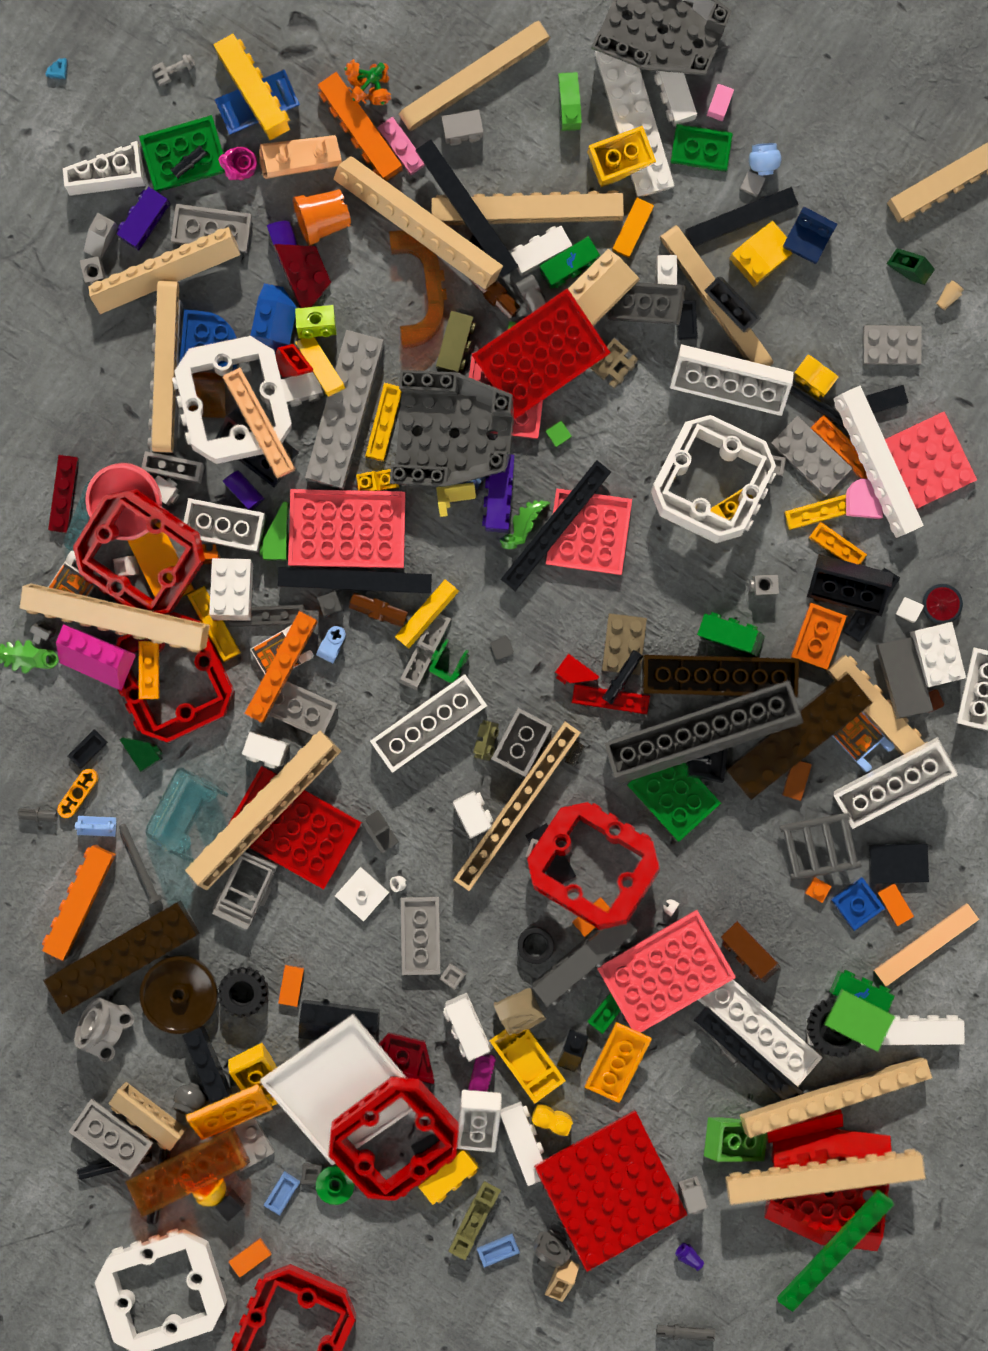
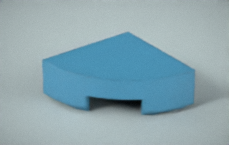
[46,58,68,79]

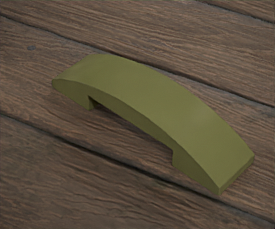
[448,1181,501,1260]

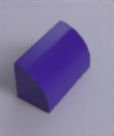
[267,221,298,264]
[223,470,265,511]

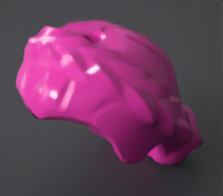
[218,147,257,180]

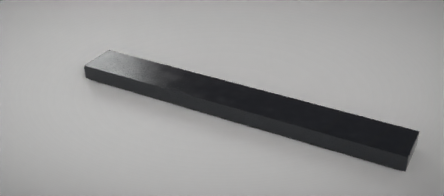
[415,139,519,278]
[500,460,611,592]
[277,567,432,594]
[694,1006,805,1100]

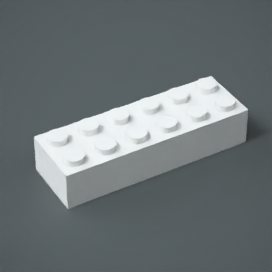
[670,344,793,416]
[370,674,487,773]
[834,737,957,829]

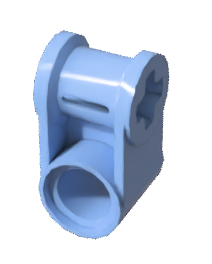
[316,626,346,663]

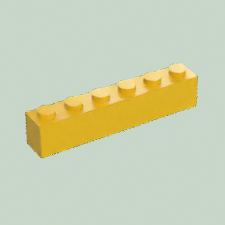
[213,34,290,141]

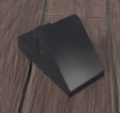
[557,1029,588,1072]

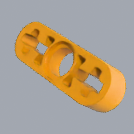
[57,769,99,818]

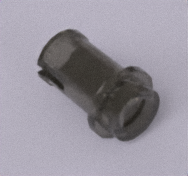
[565,741,585,767]

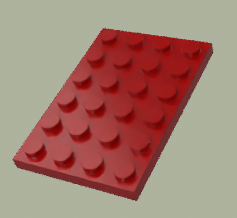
[472,288,611,419]
[228,766,362,890]

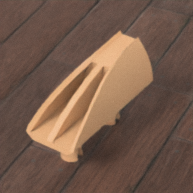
[259,135,342,179]

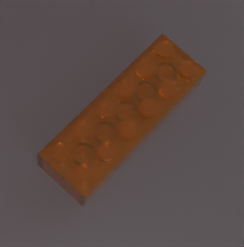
[125,1127,251,1217]

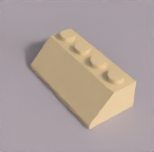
[568,249,640,326]
[109,1082,187,1151]

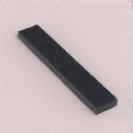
[685,187,799,248]

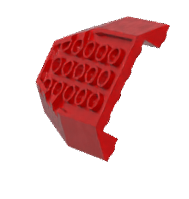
[764,1129,892,1251]

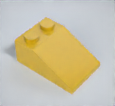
[587,126,656,187]
[729,221,793,287]
[228,1043,278,1106]

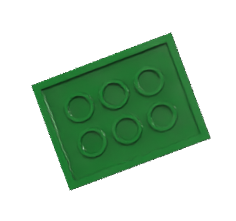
[139,115,225,192]
[627,763,721,842]

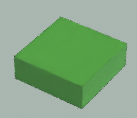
[545,421,572,448]

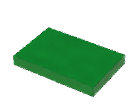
[670,124,733,172]

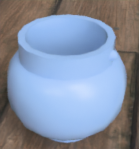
[749,143,781,175]

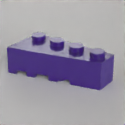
[482,455,515,533]

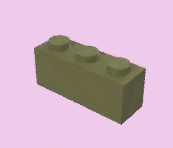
[436,311,476,373]

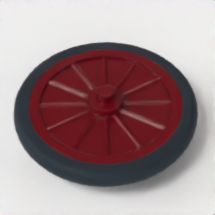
[922,584,963,624]

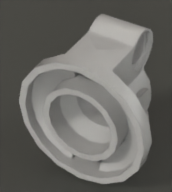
[74,997,134,1062]

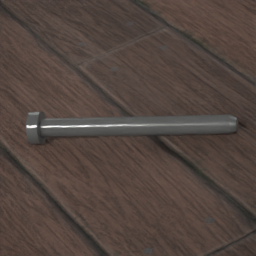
[119,824,162,904]

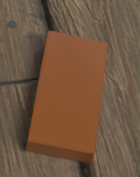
[782,761,812,801]

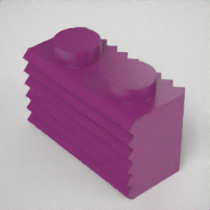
[468,1053,496,1092]

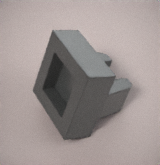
[30,621,56,645]

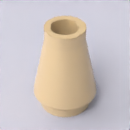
[936,281,964,310]

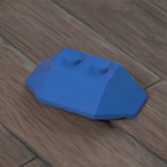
[250,283,297,355]

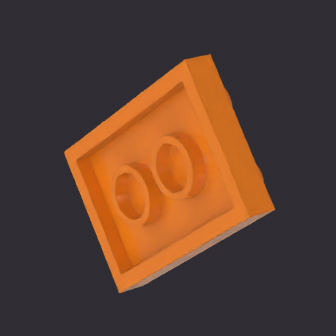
[790,603,847,670]

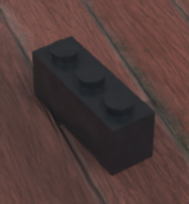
[704,277,761,333]

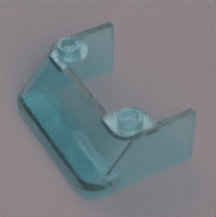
[145,767,228,863]

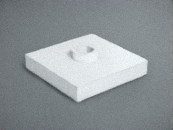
[335,867,389,921]

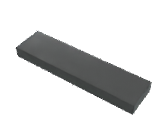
[227,605,304,627]

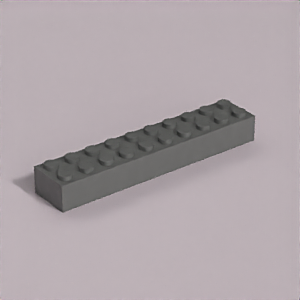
[605,681,804,784]

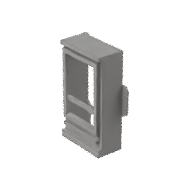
[212,850,278,930]

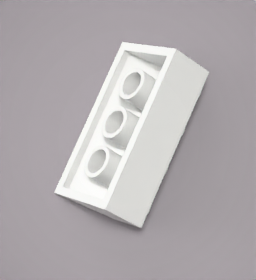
[956,648,988,731]

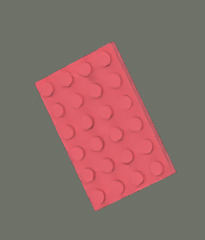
[288,489,406,569]
[597,910,736,1033]

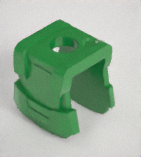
[429,639,469,683]

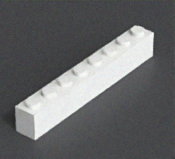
[833,386,924,538]
[806,1015,964,1046]

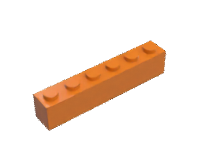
[317,72,403,181]
[244,611,318,723]
[42,845,116,961]

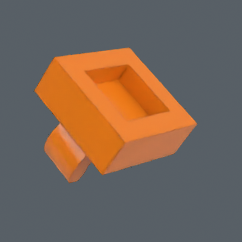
[202,544,220,564]

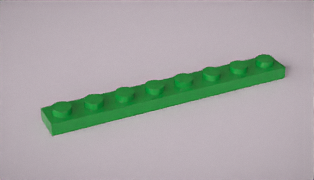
[777,1190,894,1312]

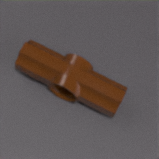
[469,278,521,320]
[349,593,408,627]

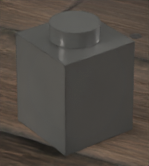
[317,591,343,617]

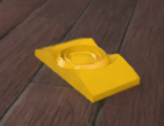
[489,1029,566,1104]

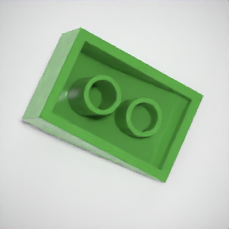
[704,1117,767,1162]

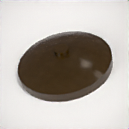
[140,956,218,1034]

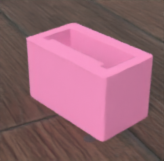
[707,84,734,122]

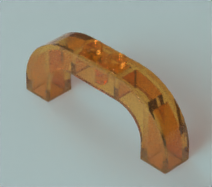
[389,230,447,349]

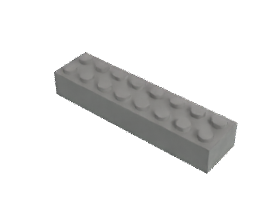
[305,330,385,490]

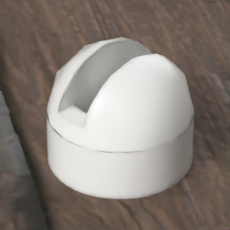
[390,876,407,892]
[663,899,680,917]

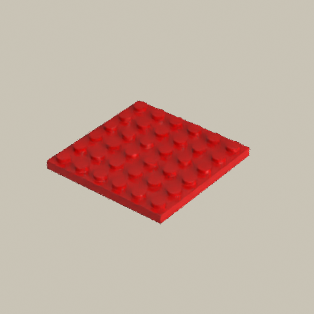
[534,1110,688,1272]

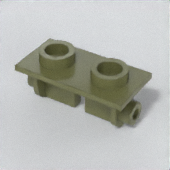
[473,720,499,761]

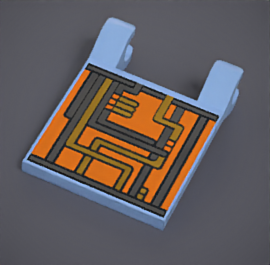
[832,712,895,772]

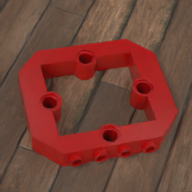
[73,489,205,614]
[115,612,235,743]
[527,802,659,930]
[328,1077,459,1201]
[231,1264,356,1351]

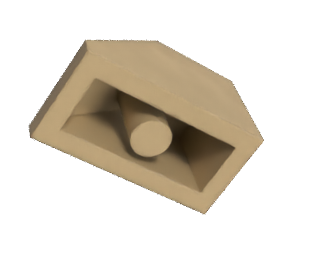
[545,1259,579,1302]

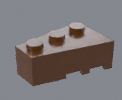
[721,921,781,983]

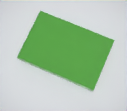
[824,989,895,1052]

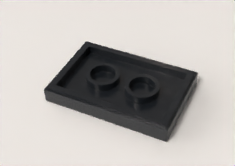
[869,843,929,884]

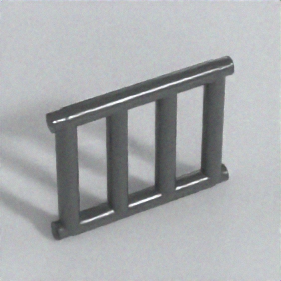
[779,813,862,880]

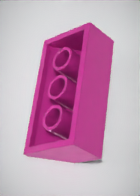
[56,624,136,690]

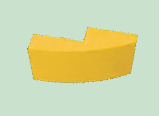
[356,469,400,491]

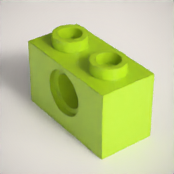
[295,305,337,339]

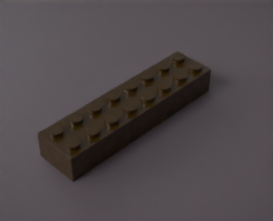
[642,655,799,698]
[726,671,873,800]
[43,900,200,1014]

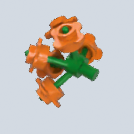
[344,59,391,105]

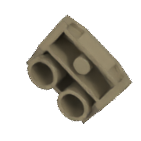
[494,988,546,1035]

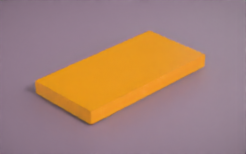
[127,522,195,597]
[584,1022,651,1103]
[186,1084,273,1140]

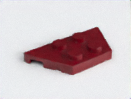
[273,244,331,308]
[379,1032,435,1084]

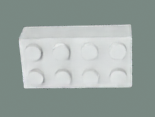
[184,498,267,553]

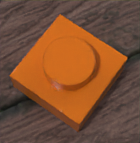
[805,877,832,903]

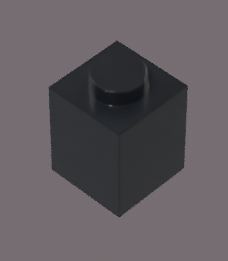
[215,1189,245,1222]

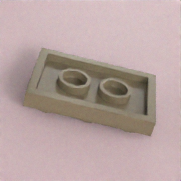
[602,614,647,675]

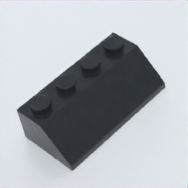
[215,407,299,487]
[807,554,894,617]
[298,999,380,1041]

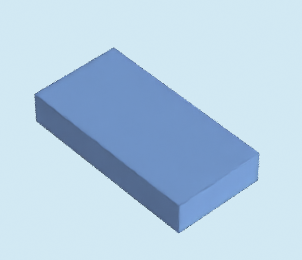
[263,1171,300,1216]
[477,1233,520,1268]

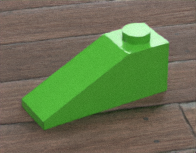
[558,72,582,131]
[260,502,289,561]

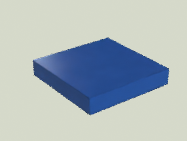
[831,877,885,931]

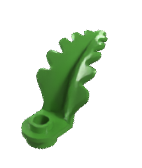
[500,500,550,549]
[0,640,58,674]

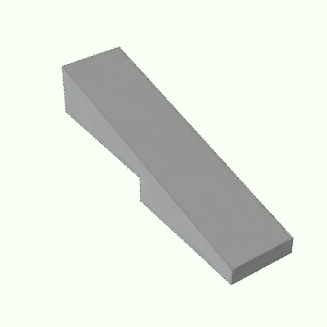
[400,614,451,691]

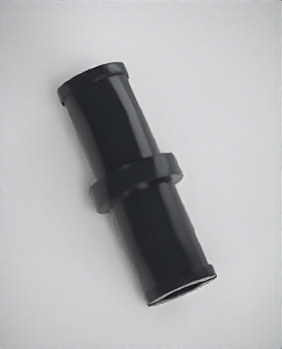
[170,145,207,179]

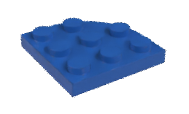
[179,309,238,371]

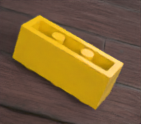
[418,1149,478,1205]

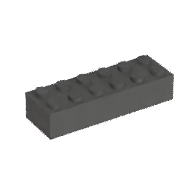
[532,921,637,1007]

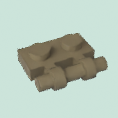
[589,338,639,389]

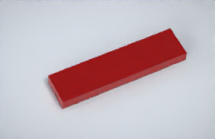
[571,684,650,715]
[766,1109,843,1143]

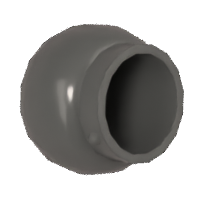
[172,1082,207,1115]

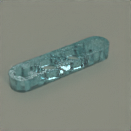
[64,480,91,551]

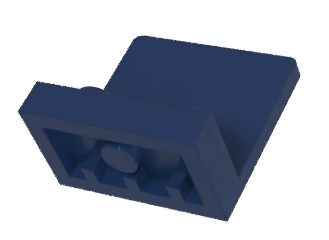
[783,206,837,264]

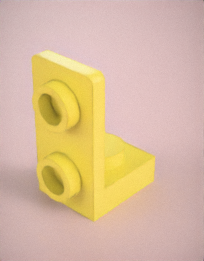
[436,482,476,517]

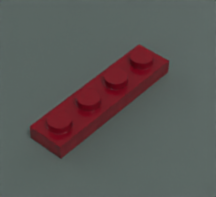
[48,455,79,533]

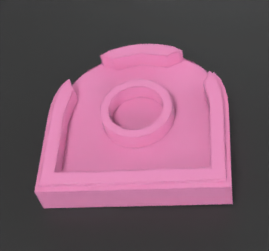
[846,479,883,519]

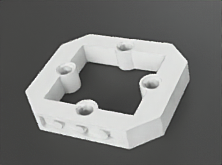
[172,336,292,464]
[651,415,776,543]
[95,1228,227,1351]

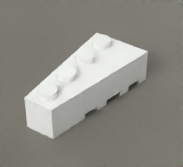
[63,141,145,196]

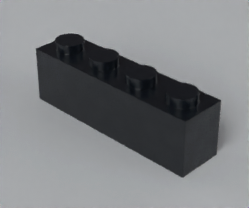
[182,1027,233,1104]

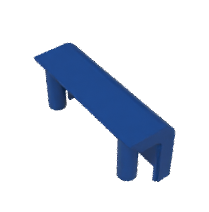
[214,69,300,135]

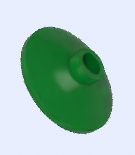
[316,1166,354,1205]

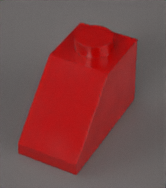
[275,344,314,377]
[554,654,600,685]

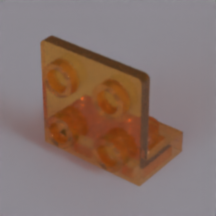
[188,372,227,418]

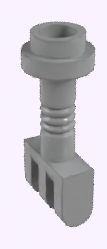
[152,54,195,86]

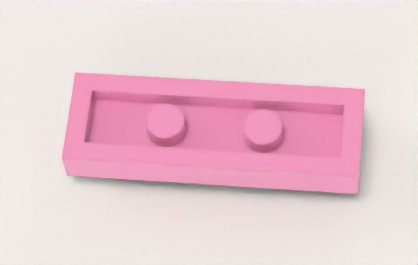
[377,117,425,175]

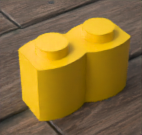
[793,354,839,397]
[531,1104,573,1136]

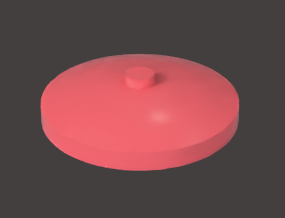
[85,463,162,540]

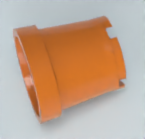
[293,189,351,246]

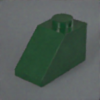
[887,248,935,285]
[120,737,163,772]

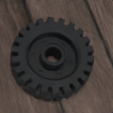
[807,998,861,1057]

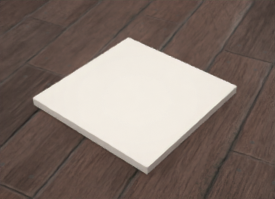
[260,1015,413,1166]

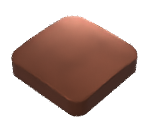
[927,689,944,713]

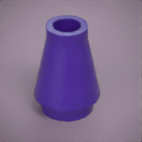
[675,1243,704,1271]

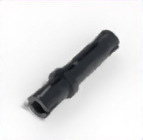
[602,650,644,704]

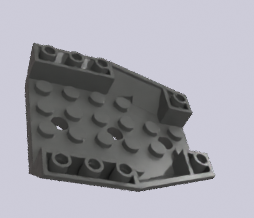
[591,0,731,75]
[389,370,514,487]

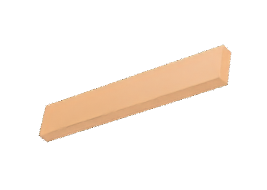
[223,368,295,479]
[873,903,979,987]

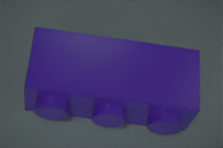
[117,186,170,251]

